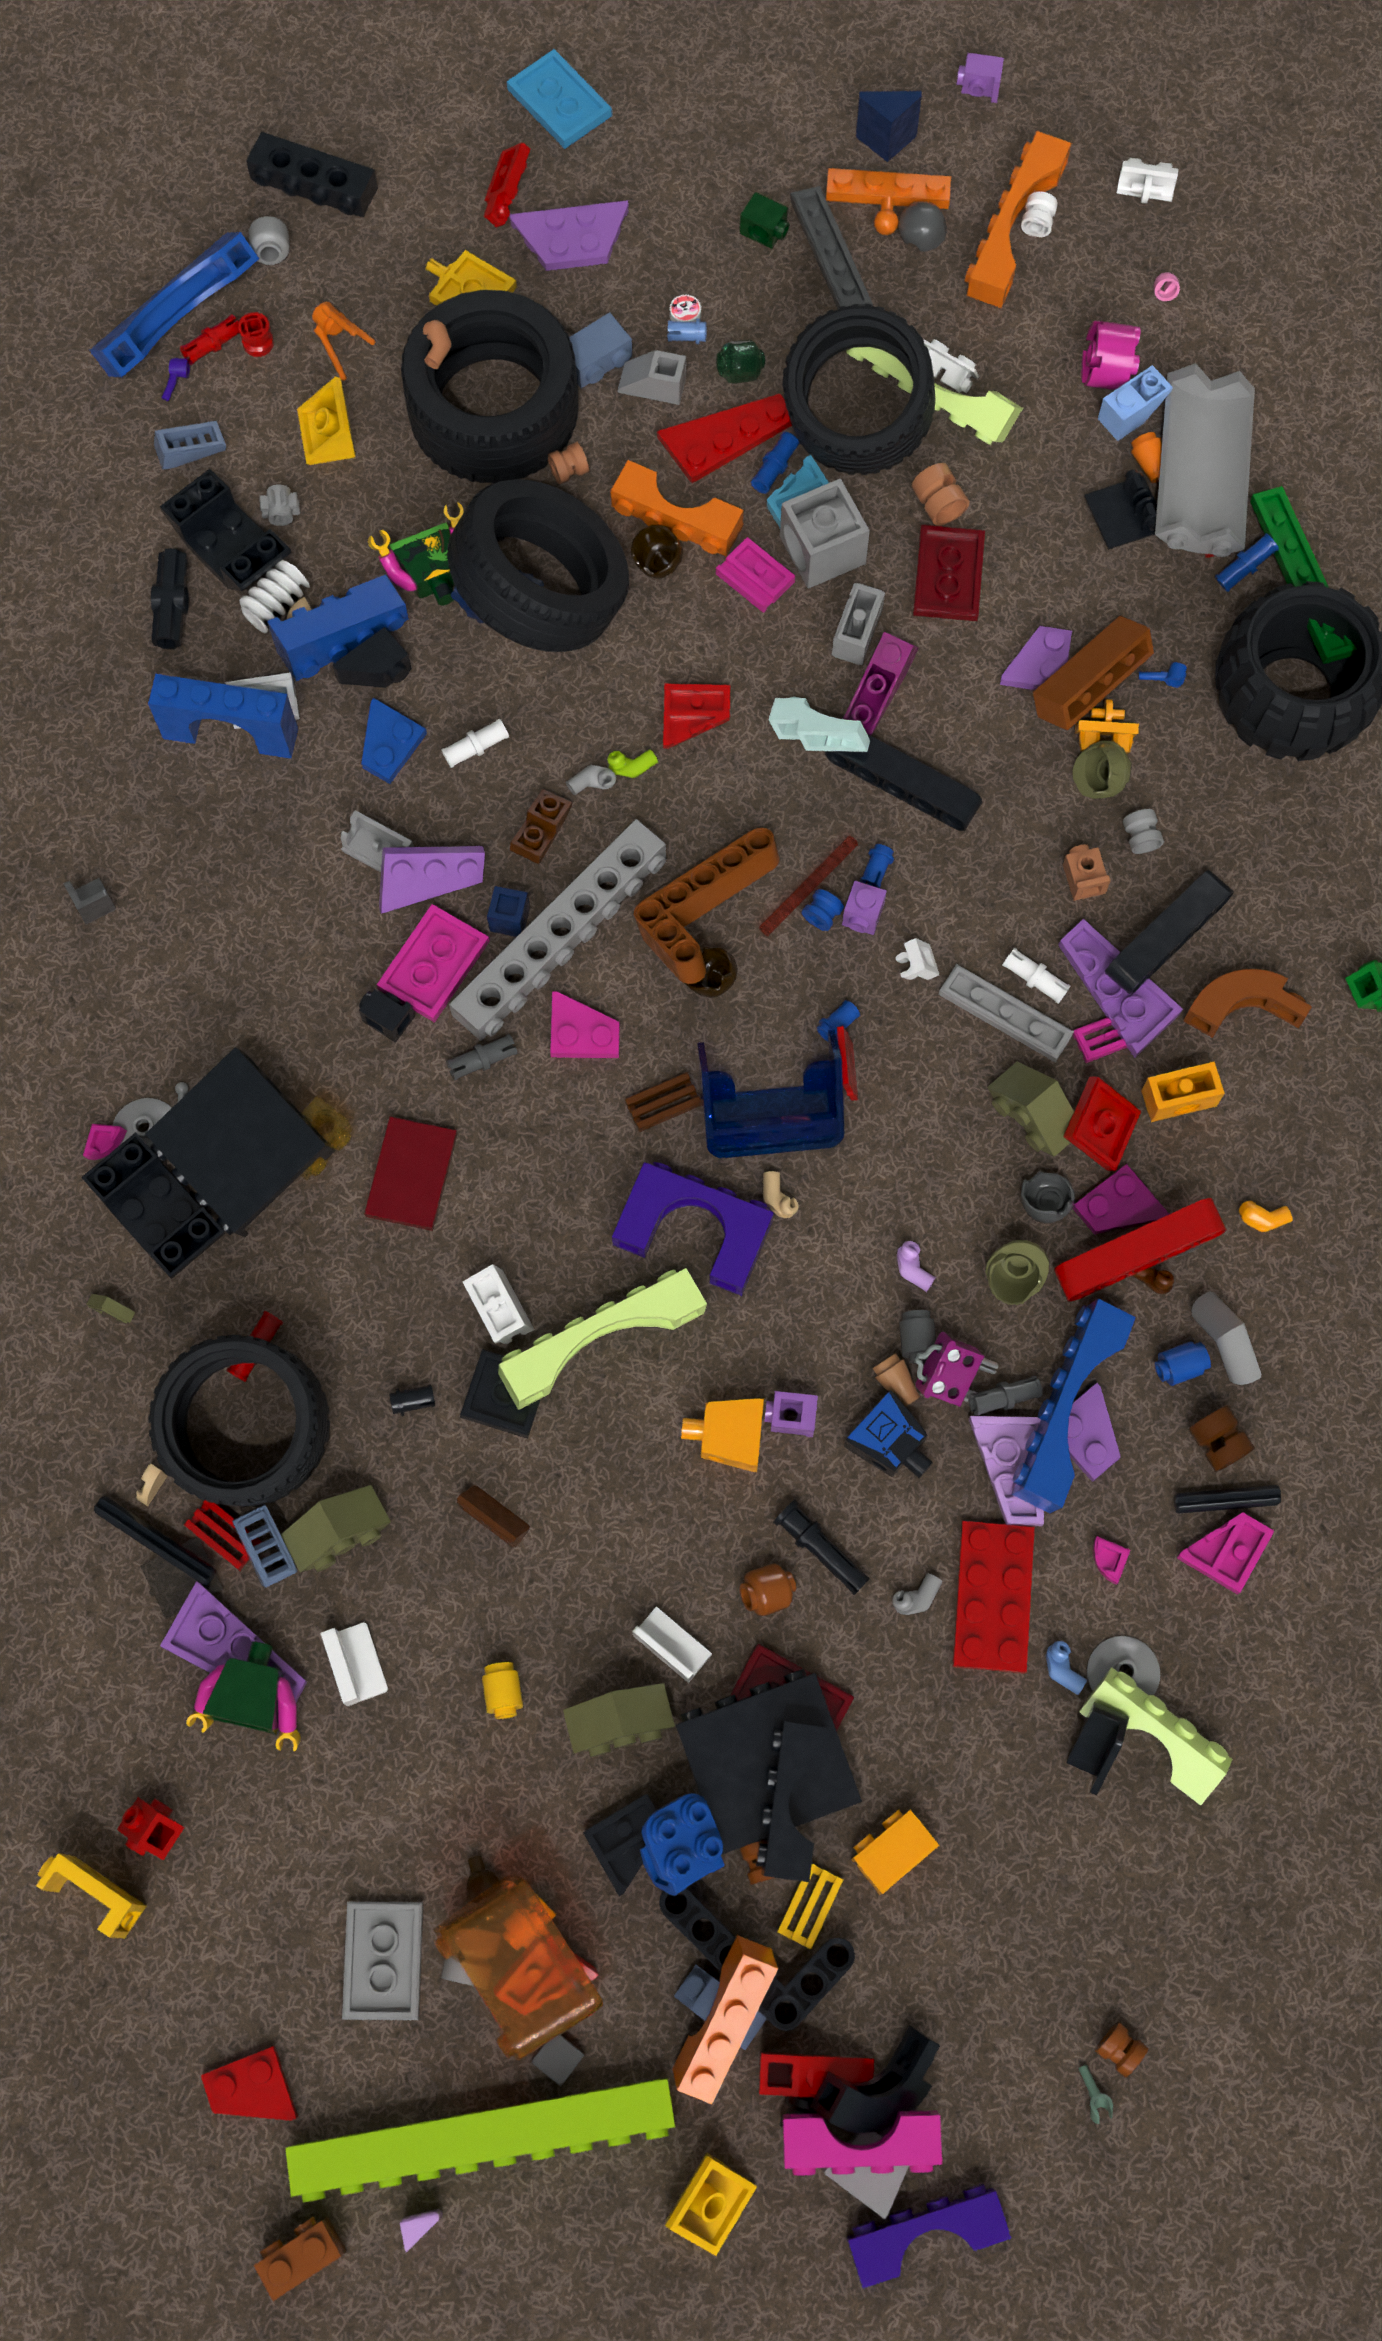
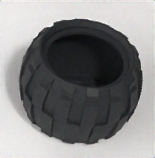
[1215,581,1382,761]

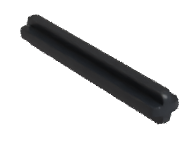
[94,1496,216,1586]

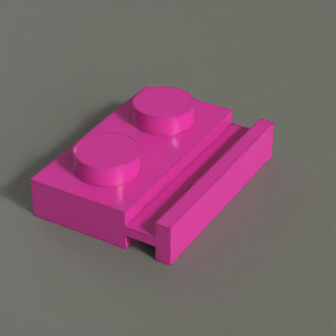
[716,537,795,613]

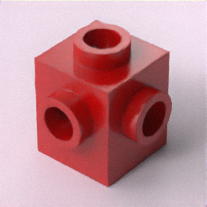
[117,1797,185,1860]

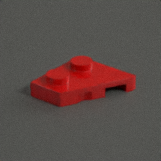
[663,684,730,749]
[201,2046,298,2121]

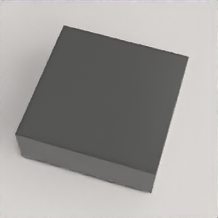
[531,2030,585,2087]

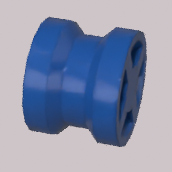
[802,889,844,931]

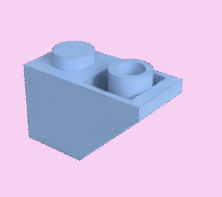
[1098,365,1173,441]

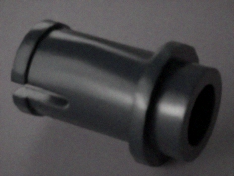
[389,1384,435,1416]

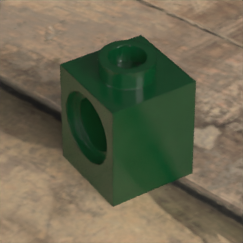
[740,192,790,249]

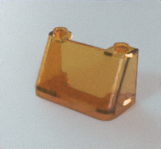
[433,1875,604,2060]

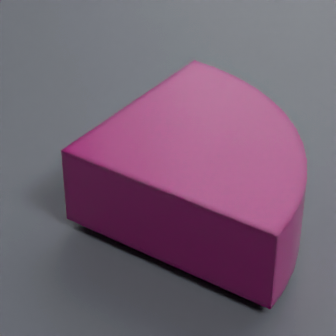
[83,1124,127,1160]
[1093,1536,1130,1585]

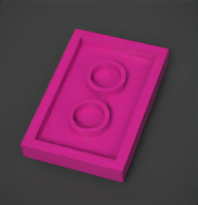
[377,904,490,1023]

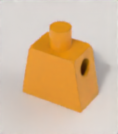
[681,1398,764,1472]

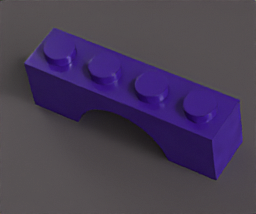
[846,2184,1011,2288]

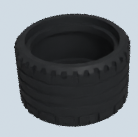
[782,304,936,475]
[148,1335,330,1506]

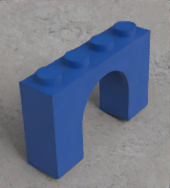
[148,674,298,759]

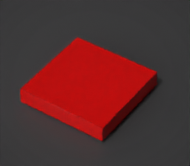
[1063,1077,1141,1171]

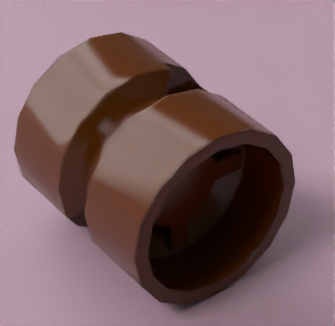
[1188,1405,1255,1472]

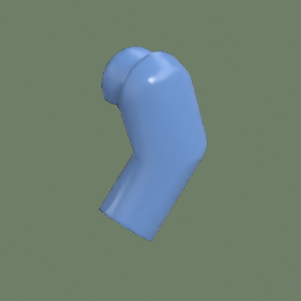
[1045,1641,1087,1695]

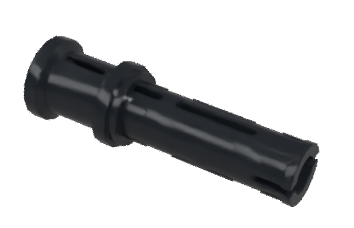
[773,1499,870,1595]

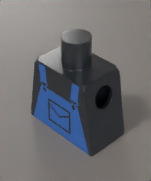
[844,1390,933,1479]

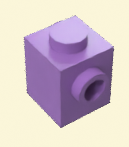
[842,881,887,935]

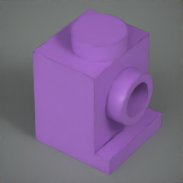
[957,53,1004,103]
[765,1391,818,1437]

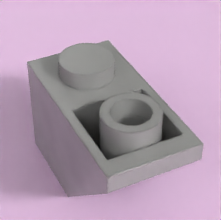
[618,350,686,405]

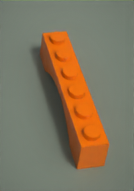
[965,131,1072,308]

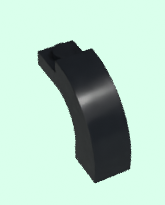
[810,2025,940,2133]

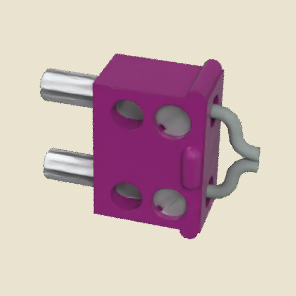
[914,1332,998,1407]

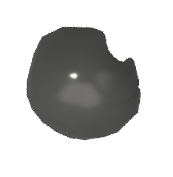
[898,202,947,252]
[1021,1171,1075,1223]

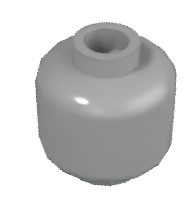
[248,216,289,265]

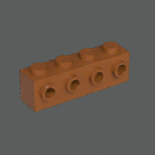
[1033,616,1154,731]

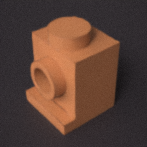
[1063,844,1110,901]

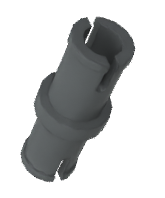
[446,1034,518,1081]
[968,1375,1042,1416]

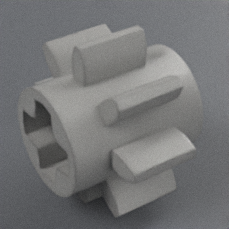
[259,485,300,526]

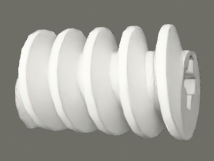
[240,560,310,633]

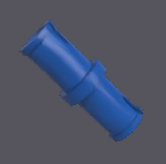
[751,432,799,494]
[1215,533,1279,592]

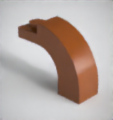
[1183,969,1312,1038]

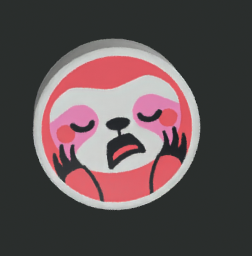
[670,295,701,322]

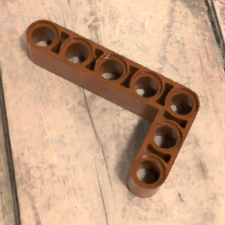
[634,828,780,984]

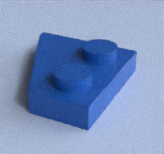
[361,698,427,784]

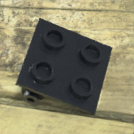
[1084,469,1157,550]

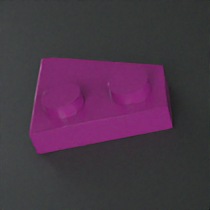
[1072,1164,1169,1235]

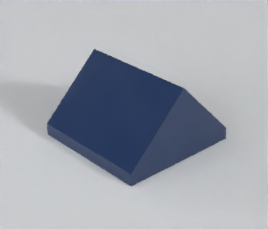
[856,91,922,162]

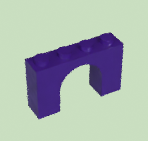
[612,1162,774,1296]

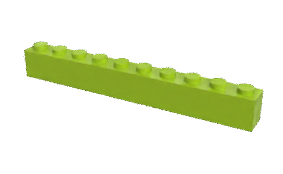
[285,2078,675,2202]

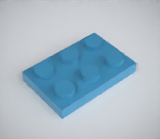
[507,49,612,149]

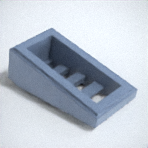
[154,421,226,470]
[232,1504,298,1587]

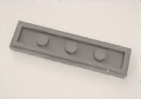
[938,964,1074,1063]

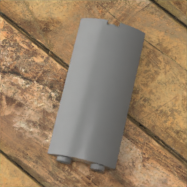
[1155,363,1255,557]

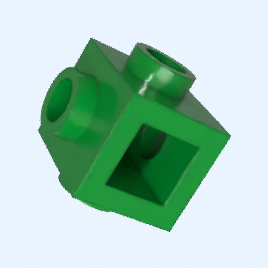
[1345,960,1382,1012]

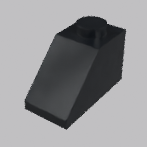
[333,627,412,688]

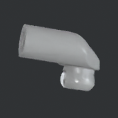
[566,765,616,795]
[892,1573,943,1615]

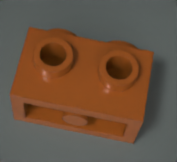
[254,2216,347,2301]

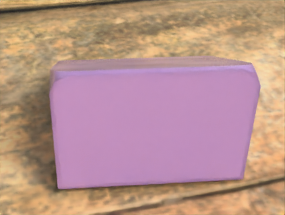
[400,2209,443,2252]

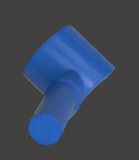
[1139,662,1187,688]

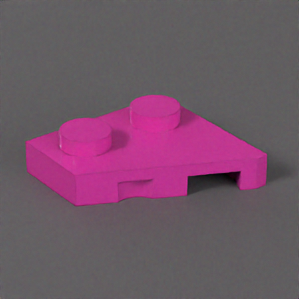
[550,991,620,1058]

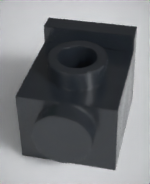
[359,989,415,1043]

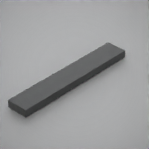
[790,186,873,309]

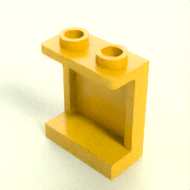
[36,1853,147,1939]

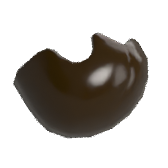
[631,525,682,579]
[685,947,738,998]

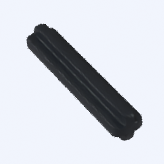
[1174,1485,1281,1514]

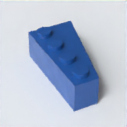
[267,574,409,681]

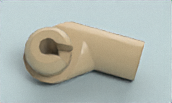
[763,1171,799,1218]

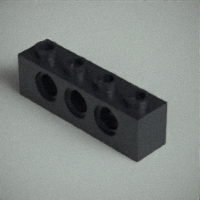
[246,131,378,218]

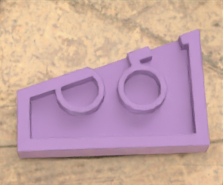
[969,1416,1044,1526]

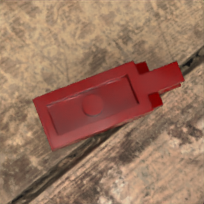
[483,142,531,228]

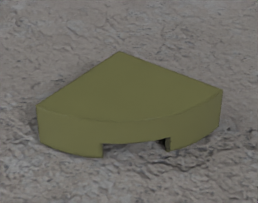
[86,1294,135,1324]

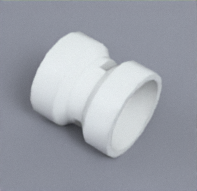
[1021,191,1058,237]

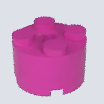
[1081,321,1141,390]

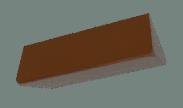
[456,1486,530,1548]

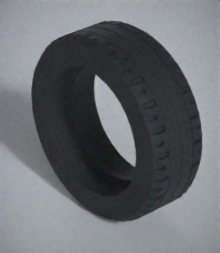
[447,479,629,652]

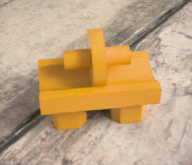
[1075,699,1139,754]

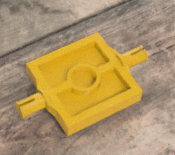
[426,250,517,306]

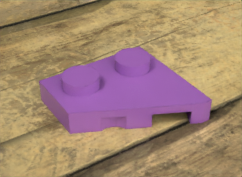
[1000,626,1072,690]
[1068,1383,1121,1482]

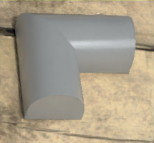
[1191,1291,1262,1385]

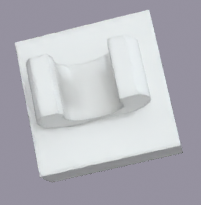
[896,938,939,980]

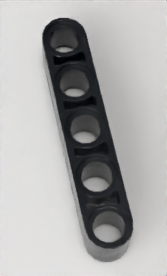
[825,734,982,831]
[1104,869,1234,995]

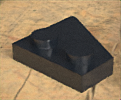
[583,1794,657,1897]

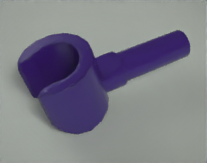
[161,358,190,401]

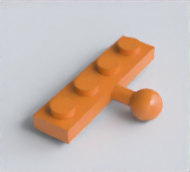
[826,168,951,235]

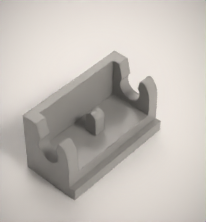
[341,810,414,872]

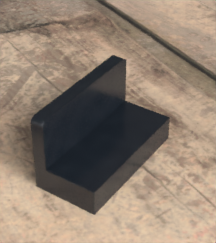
[1066,1702,1129,1796]

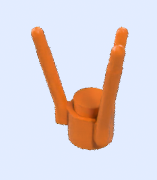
[312,302,375,381]

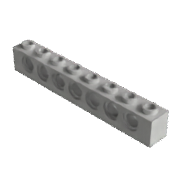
[449,819,666,1041]

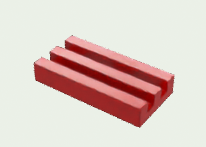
[184,1501,262,1571]

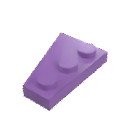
[379,846,485,914]

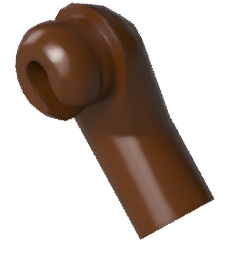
[1132,1267,1174,1295]

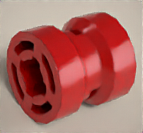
[238,312,274,357]

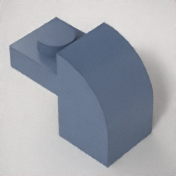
[674,1965,767,2050]

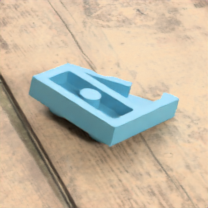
[767,455,829,527]

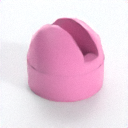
[1154,272,1180,301]

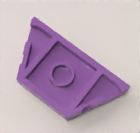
[510,201,629,271]

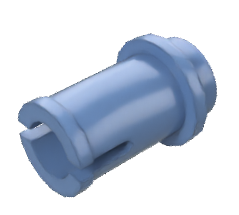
[668,319,707,344]

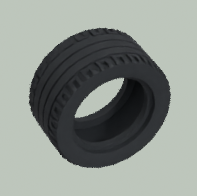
[401,290,578,484]

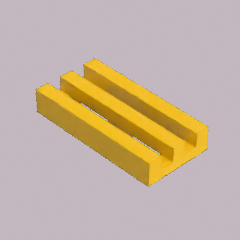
[777,1864,843,1950]

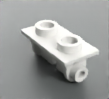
[923,339,979,393]

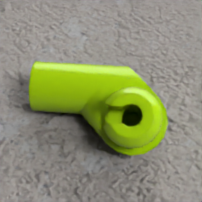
[607,749,658,778]

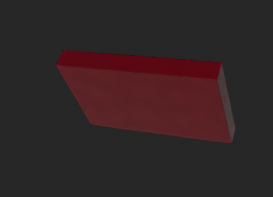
[913,525,985,621]
[364,1117,458,1231]
[730,1644,854,1731]

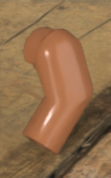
[423,320,451,369]

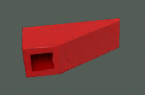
[758,2052,874,2097]

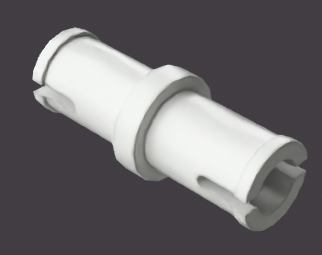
[441,719,509,768]
[1002,948,1071,1004]

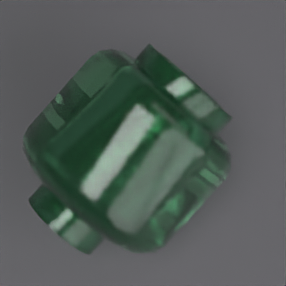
[716,339,765,384]

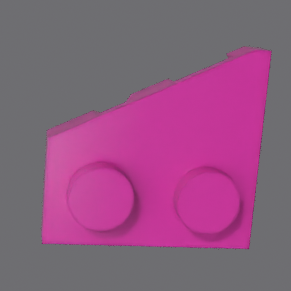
[1177,1512,1274,1595]

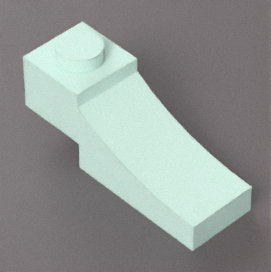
[769,697,870,752]

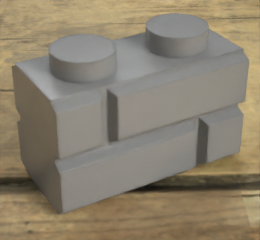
[832,583,885,665]

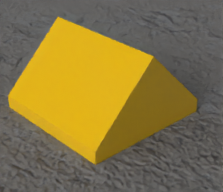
[297,376,355,465]
[665,2152,757,2256]

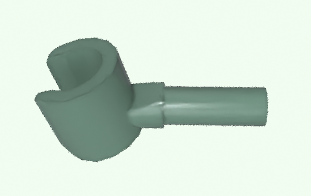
[1079,2065,1113,2124]

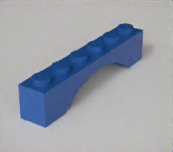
[89,232,259,377]
[1012,1299,1136,1513]

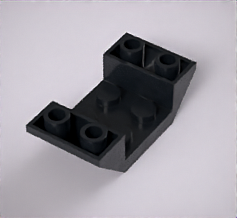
[159,469,292,591]
[81,1132,226,1279]

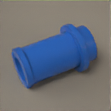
[860,844,894,888]
[817,1000,860,1043]

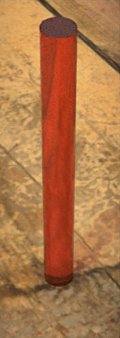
[759,836,858,936]

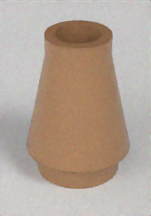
[872,1353,921,1407]

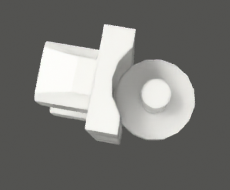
[1117,158,1178,204]

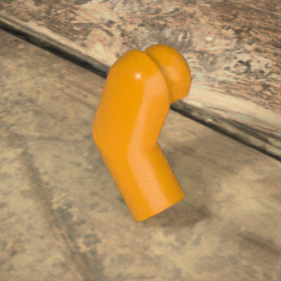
[1239,1201,1293,1232]

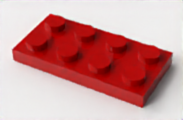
[952,1521,1035,1674]

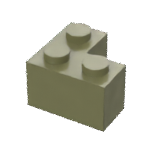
[987,1061,1074,1157]
[281,1485,391,1573]
[563,1683,675,1757]

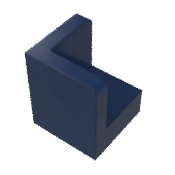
[487,886,530,937]

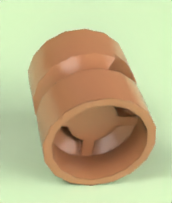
[912,463,970,526]

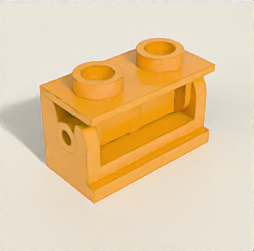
[851,1809,940,1895]

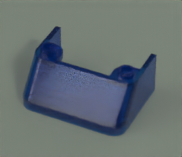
[697,1030,845,1158]

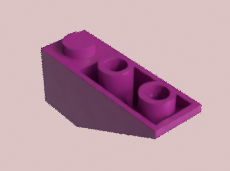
[843,632,919,736]

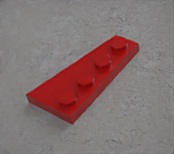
[657,394,792,484]

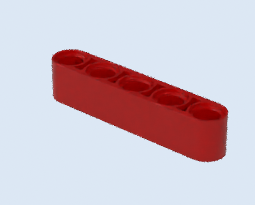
[1054,1198,1227,1302]

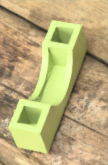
[1079,1667,1233,1805]

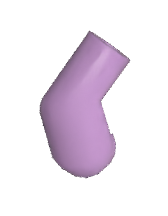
[896,1241,936,1292]

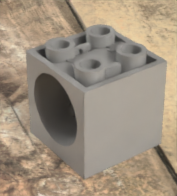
[780,478,870,589]

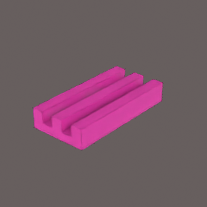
[1073,1017,1127,1063]

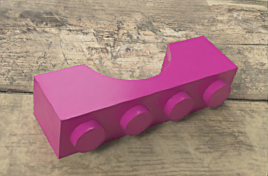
[782,2110,942,2175]

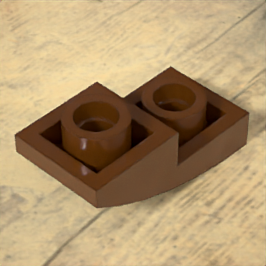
[510,789,572,864]

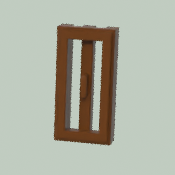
[625,1072,702,1132]

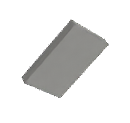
[342,1902,423,2020]

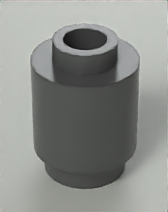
[899,1310,936,1364]

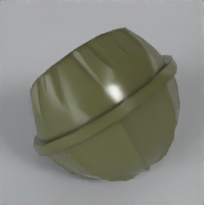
[1073,741,1132,799]
[985,1240,1049,1305]

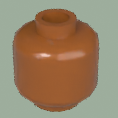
[739,1563,796,1616]

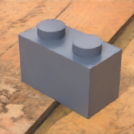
[570,312,632,388]

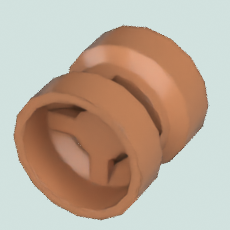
[548,442,589,484]

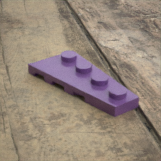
[1058,919,1183,1058]
[160,1581,307,1702]

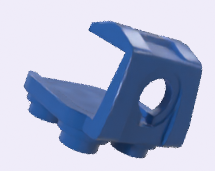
[640,1793,724,1896]

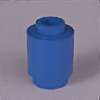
[1155,1341,1211,1386]

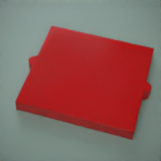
[837,1026,858,1101]

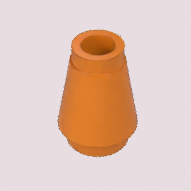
[1131,432,1162,483]

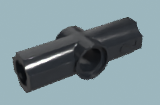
[151,549,189,649]

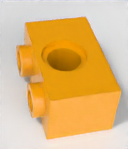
[1141,1062,1225,1122]

